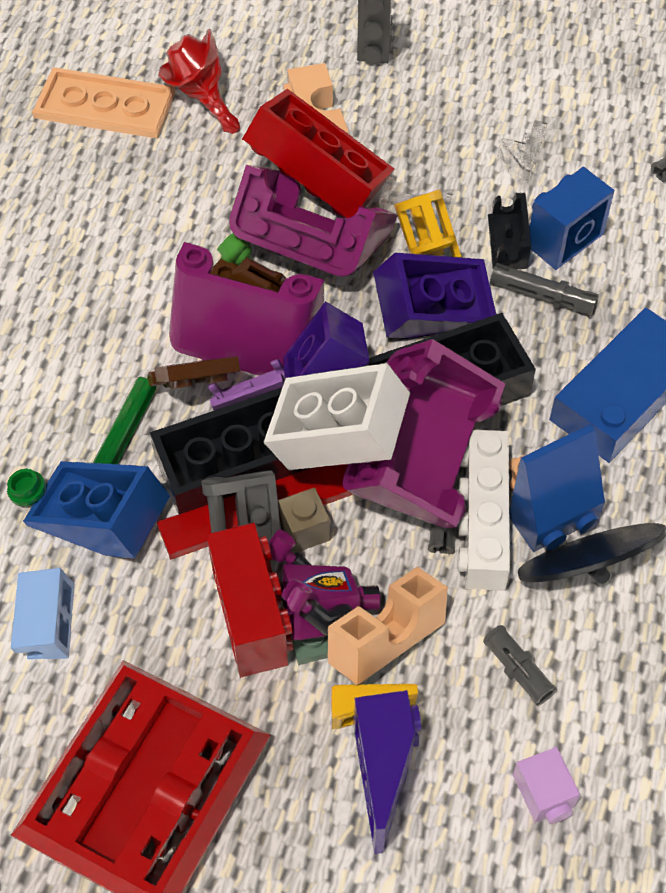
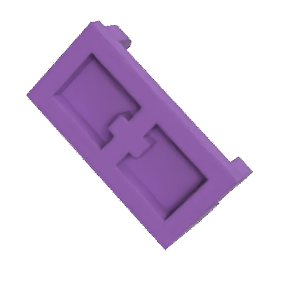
[208,359,285,410]

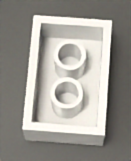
[264,363,410,470]

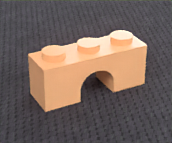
[283,63,349,134]
[328,567,448,686]

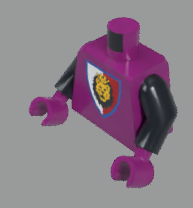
[269,530,380,640]

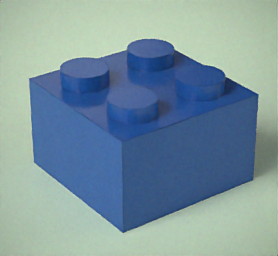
[529,166,615,270]

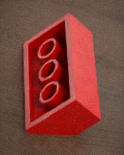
[242,88,395,218]

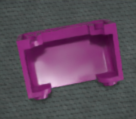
[229,164,397,276]
[169,242,324,376]
[343,339,505,528]

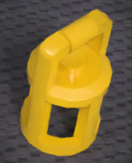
[394,189,462,257]

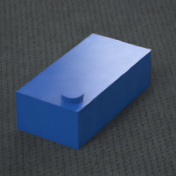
[549,307,666,463]

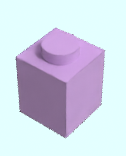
[513,747,580,824]

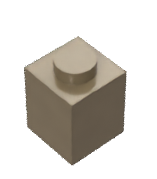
[278,488,330,553]

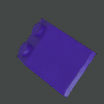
[373,252,496,339]
[354,690,421,854]

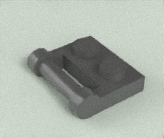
[201,470,280,547]

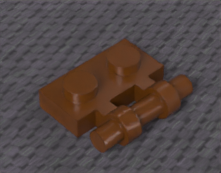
[147,356,240,389]

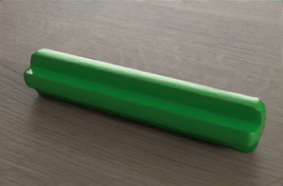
[93,376,156,464]

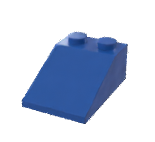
[509,424,605,553]
[23,461,170,559]

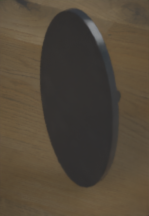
[517,523,666,584]

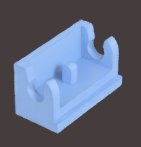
[11,568,74,660]

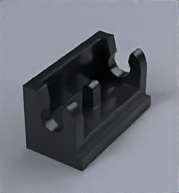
[488,193,531,269]

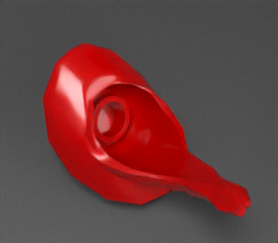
[158,29,240,134]

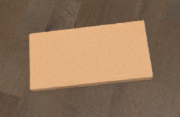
[32,67,176,139]

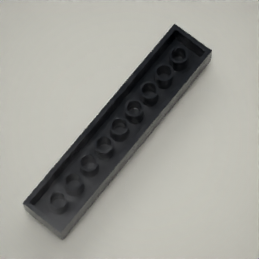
[149,313,536,515]

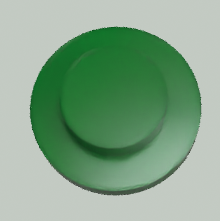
[7,468,46,506]

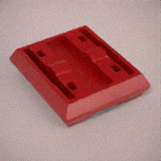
[11,660,271,893]

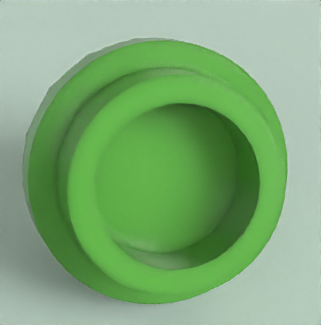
[217,233,252,266]

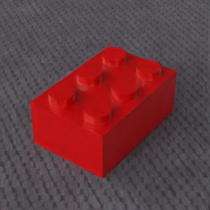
[206,523,294,678]

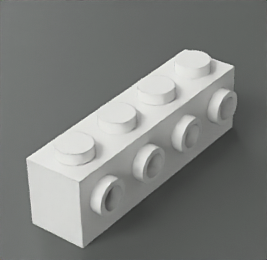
[458,430,510,591]

